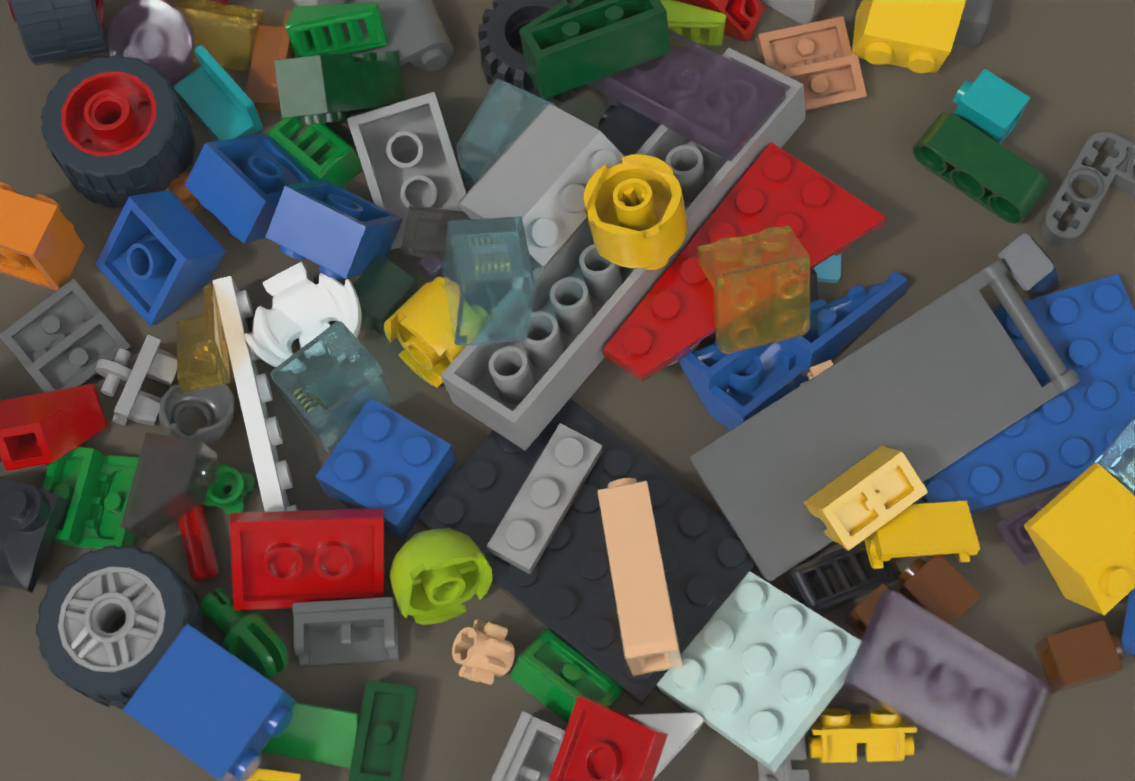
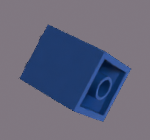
[122,624,296,781]

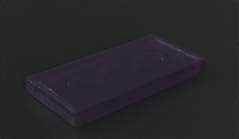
[586,30,786,162]
[843,590,1050,779]

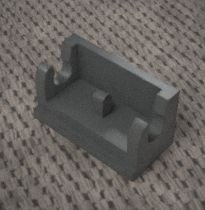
[293,597,400,667]

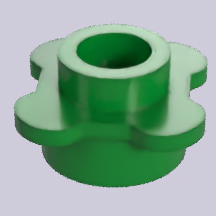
[199,463,256,516]

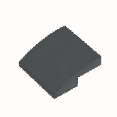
[0,278,132,392]

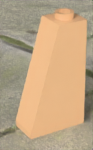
[598,478,683,676]

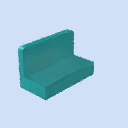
[173,45,264,141]

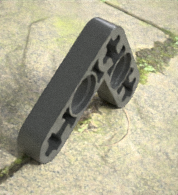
[1040,131,1135,248]

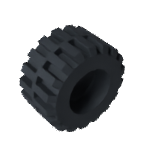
[478,0,582,109]

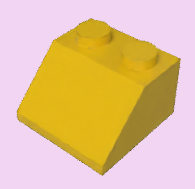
[851,0,966,74]
[1024,463,1135,615]

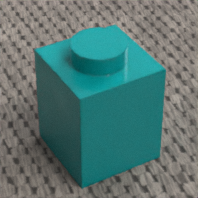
[952,69,1031,144]

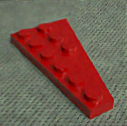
[603,142,887,382]

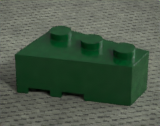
[274,50,405,126]

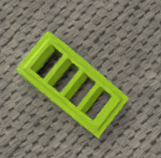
[660,0,726,46]

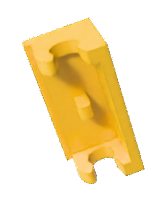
[803,445,928,551]
[864,501,980,569]

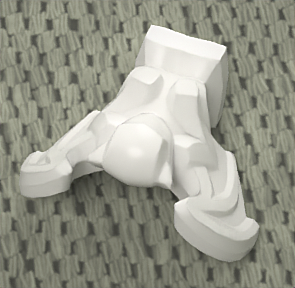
[243,262,362,371]

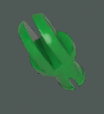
[200,588,289,679]

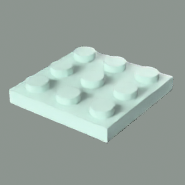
[657,571,869,773]

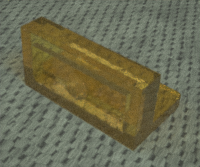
[165,0,265,71]
[177,284,230,393]

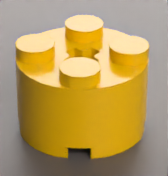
[583,154,688,270]
[384,277,490,391]

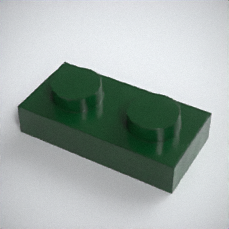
[348,680,418,781]

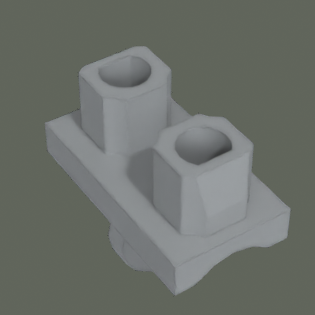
[95,335,182,426]

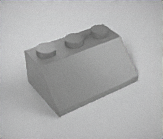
[457,104,624,271]

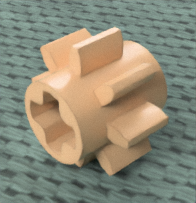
[452,619,515,685]

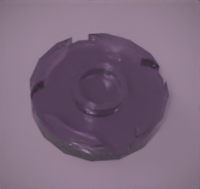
[107,0,195,83]

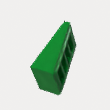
[286,2,389,58]
[268,116,363,188]

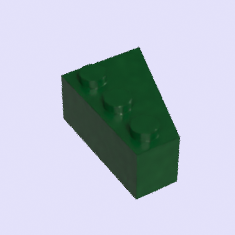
[519,0,671,100]

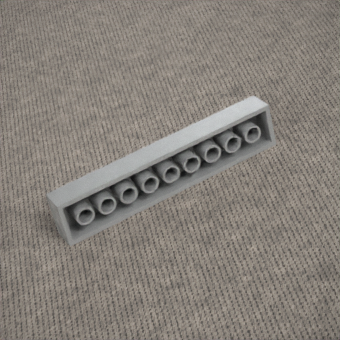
[440,48,806,451]

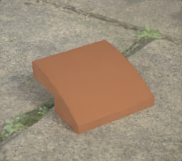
[756,16,867,111]

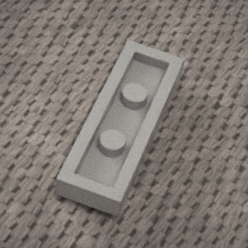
[487,423,602,575]

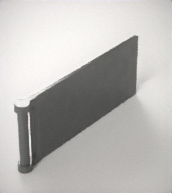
[689,258,1081,581]

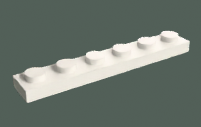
[213,276,299,512]

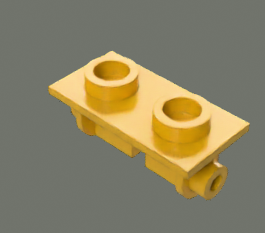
[809,707,917,763]

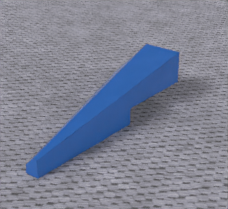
[678,272,908,431]

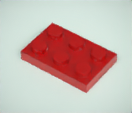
[230,508,384,610]
[548,695,668,781]

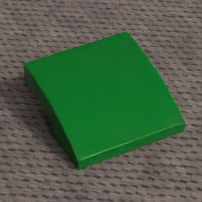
[42,447,155,551]

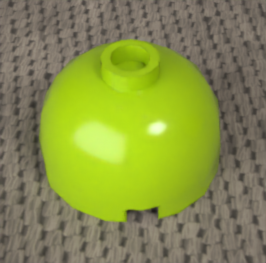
[390,528,493,625]

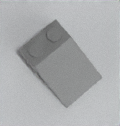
[347,92,470,250]

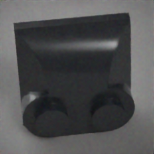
[0,478,69,593]

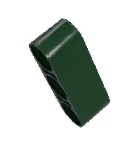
[913,112,1049,224]

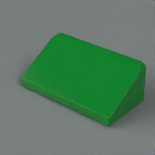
[510,628,623,723]
[261,702,360,769]

